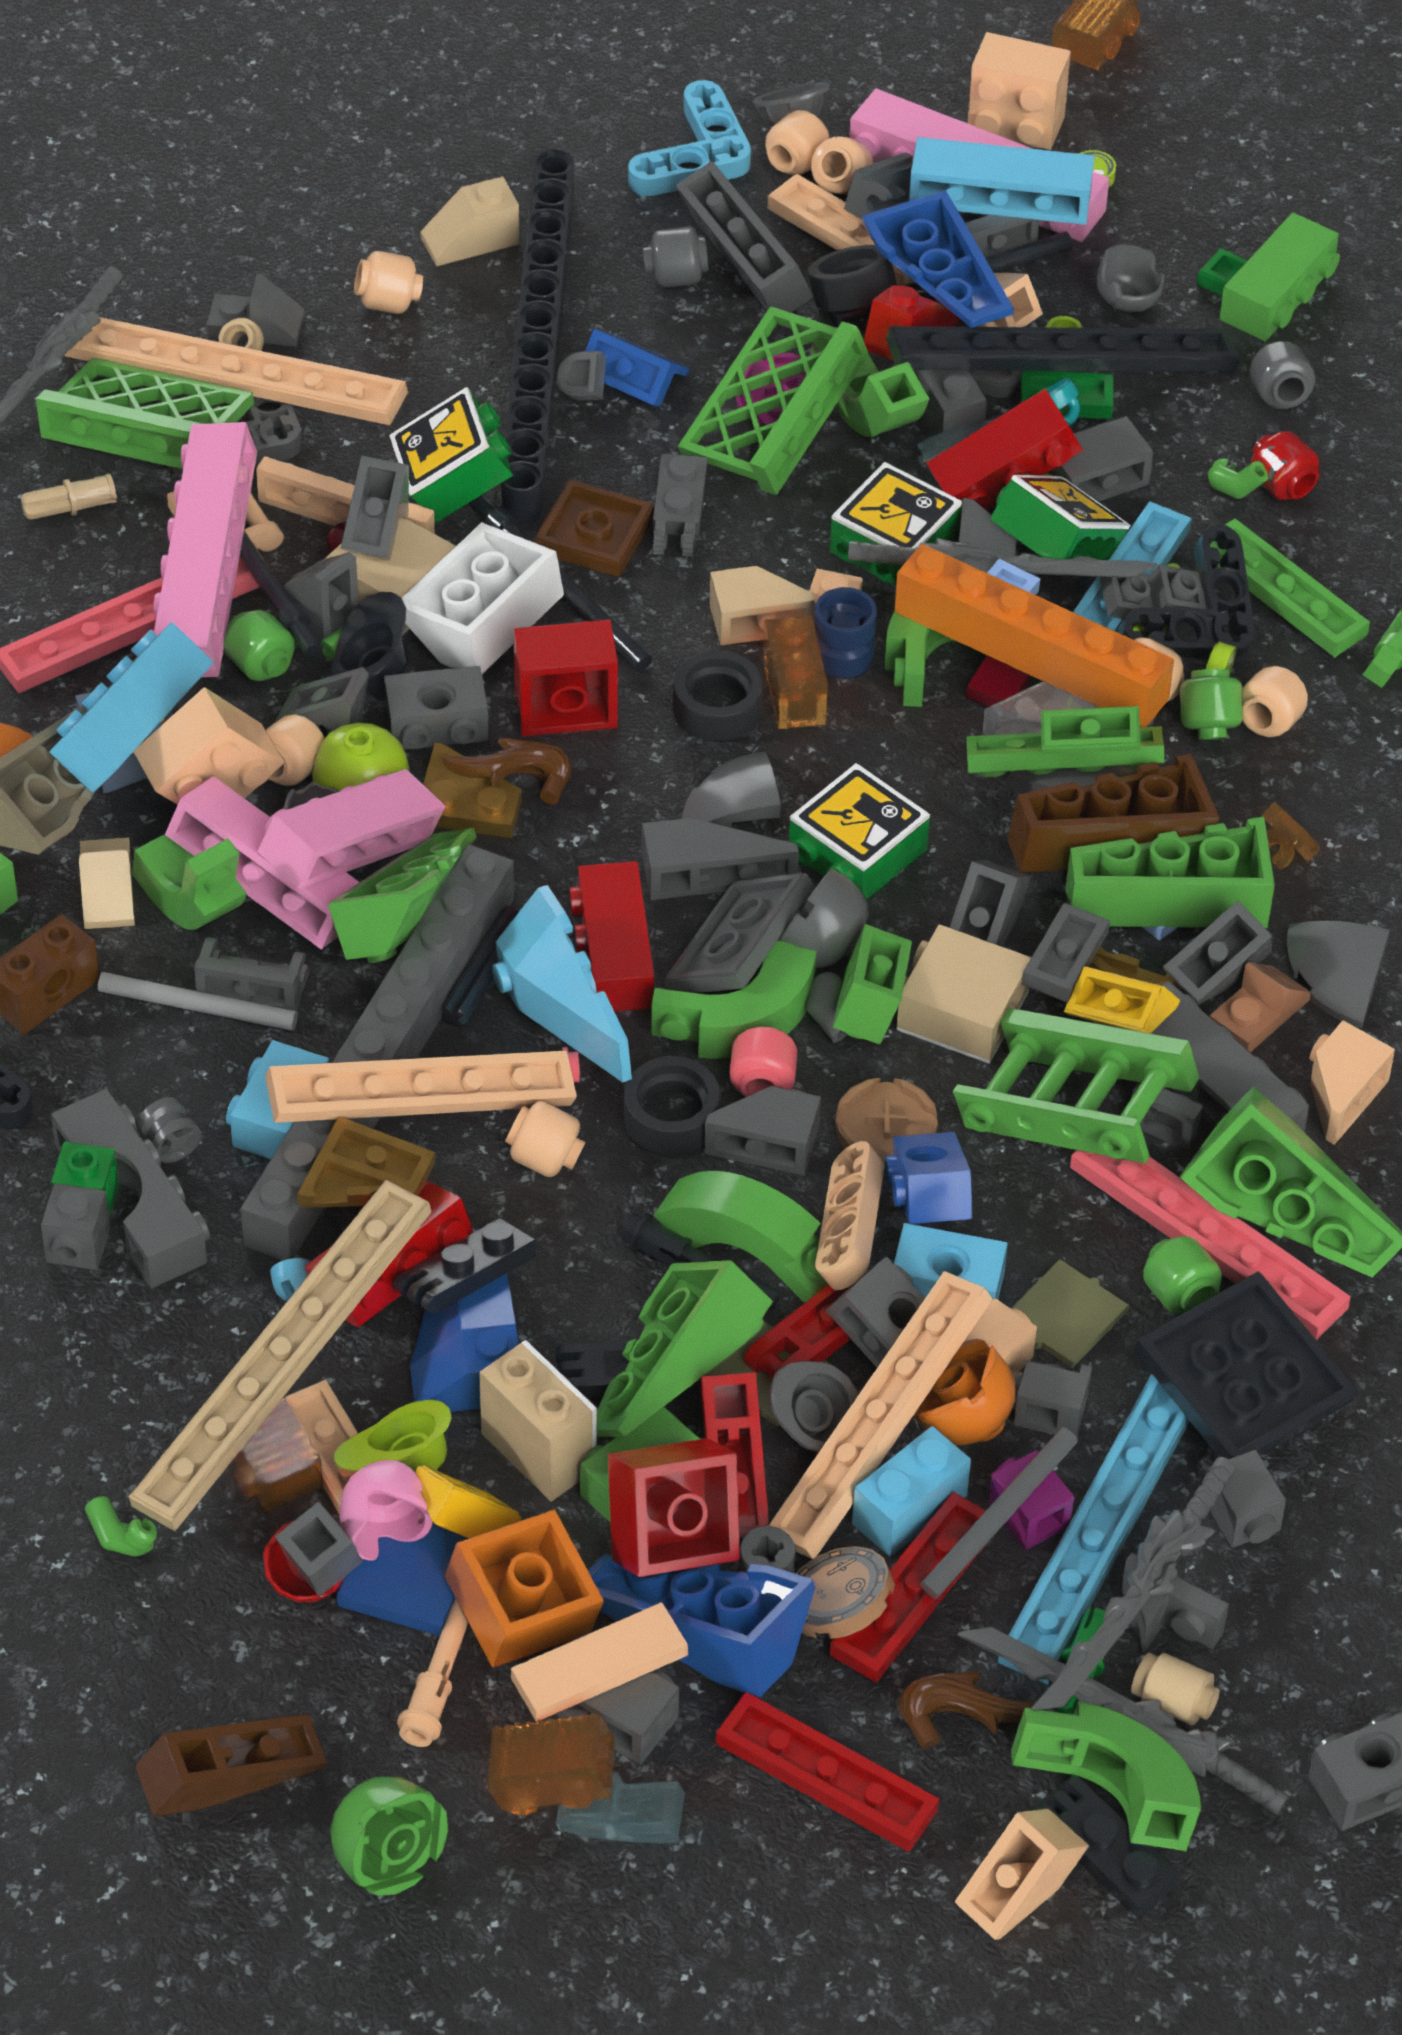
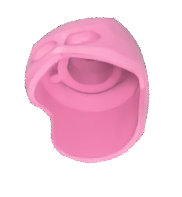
[340,1460,433,1561]

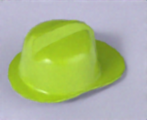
[334,1400,452,1472]

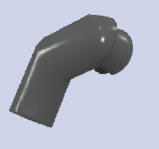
[806,972,848,1043]

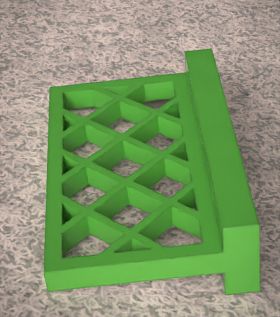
[678,306,869,496]
[36,357,254,469]

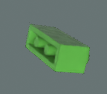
[1220,212,1340,342]

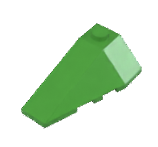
[328,828,477,963]
[1180,1086,1402,1278]
[597,1260,773,1437]

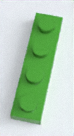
[1210,518,1370,657]
[967,726,1164,777]

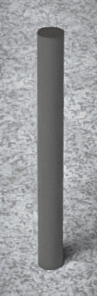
[920,1427,1078,1599]

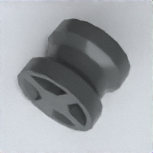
[137,1097,202,1163]
[739,1526,795,1573]

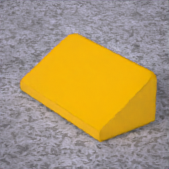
[1064,966,1180,1034]
[415,1465,522,1539]

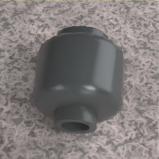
[643,227,709,288]
[1250,341,1316,409]

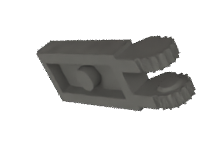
[653,454,707,557]

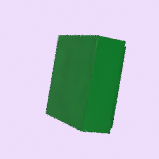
[1196,248,1248,296]

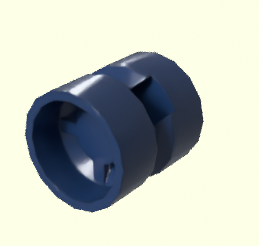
[813,587,877,678]

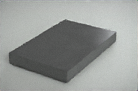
[663,873,815,993]

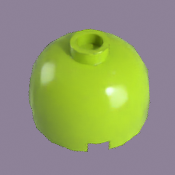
[312,722,410,791]

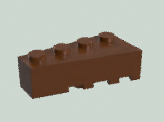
[1007,753,1220,873]

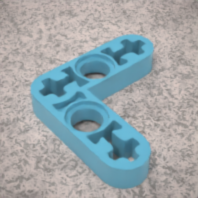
[628,80,751,196]

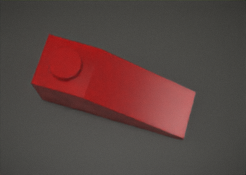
[864,285,961,361]
[698,1372,769,1539]

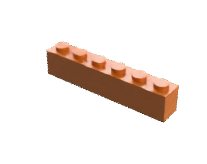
[895,544,1174,727]

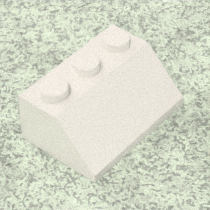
[402,522,564,674]

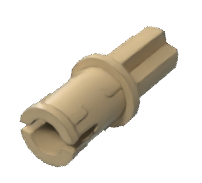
[21,474,117,520]

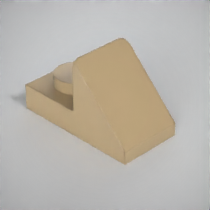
[79,837,135,929]

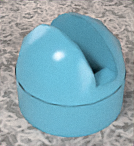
[270,1258,311,1301]

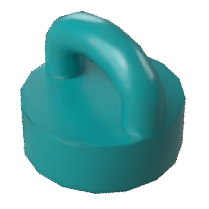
[1046,378,1080,426]

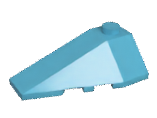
[492,885,632,1082]

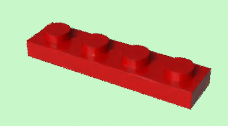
[830,1492,990,1683]
[716,1692,940,1852]

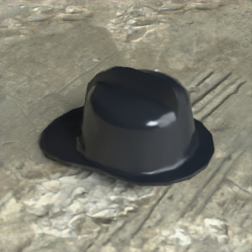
[331,592,409,700]

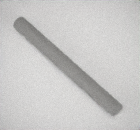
[98,972,298,1031]

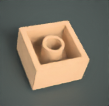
[968,32,1071,151]
[133,687,284,805]

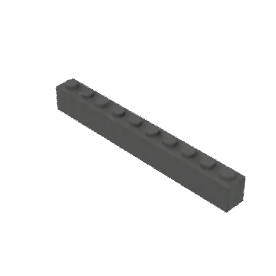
[241,844,514,1261]

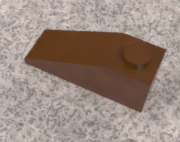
[135,1714,327,1817]

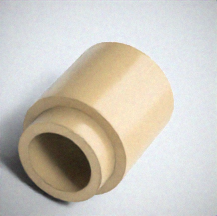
[1131,1653,1220,1726]

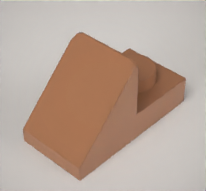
[1209,962,1311,1053]

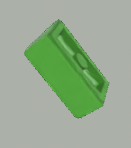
[1041,706,1141,754]

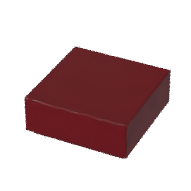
[966,656,1030,715]

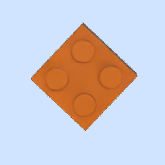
[444,1509,604,1668]

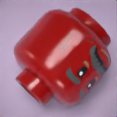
[1251,431,1320,500]

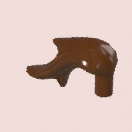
[442,738,572,805]
[899,1671,1049,1750]

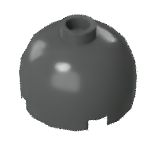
[779,868,869,970]

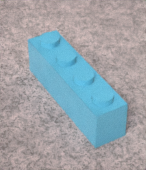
[909,137,1095,225]
[49,622,214,793]

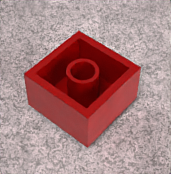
[514,620,618,737]
[608,1438,740,1577]

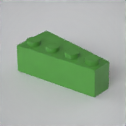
[1065,817,1275,928]

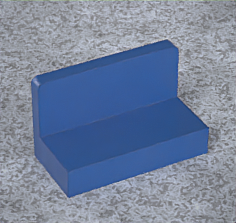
[585,328,690,407]

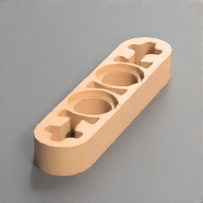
[815,1141,885,1290]

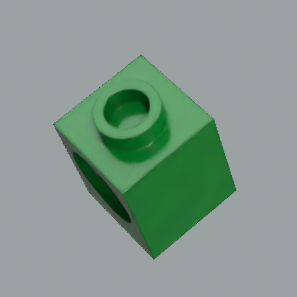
[51,1141,120,1220]

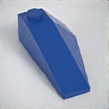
[862,190,1014,328]
[410,1229,518,1412]
[588,1554,815,1697]

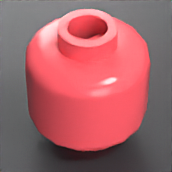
[730,1026,797,1097]

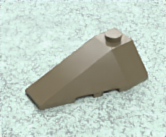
[0,705,95,855]

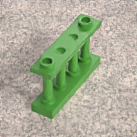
[953,1008,1200,1164]

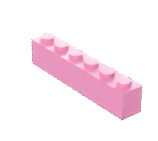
[850,88,1109,242]
[153,422,257,677]

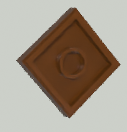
[533,479,655,578]

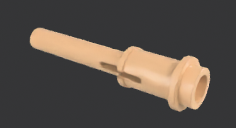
[397,1597,469,1747]

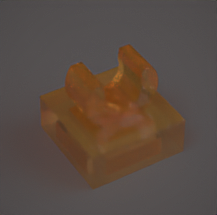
[1261,802,1321,870]

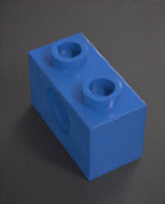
[885,1132,972,1224]

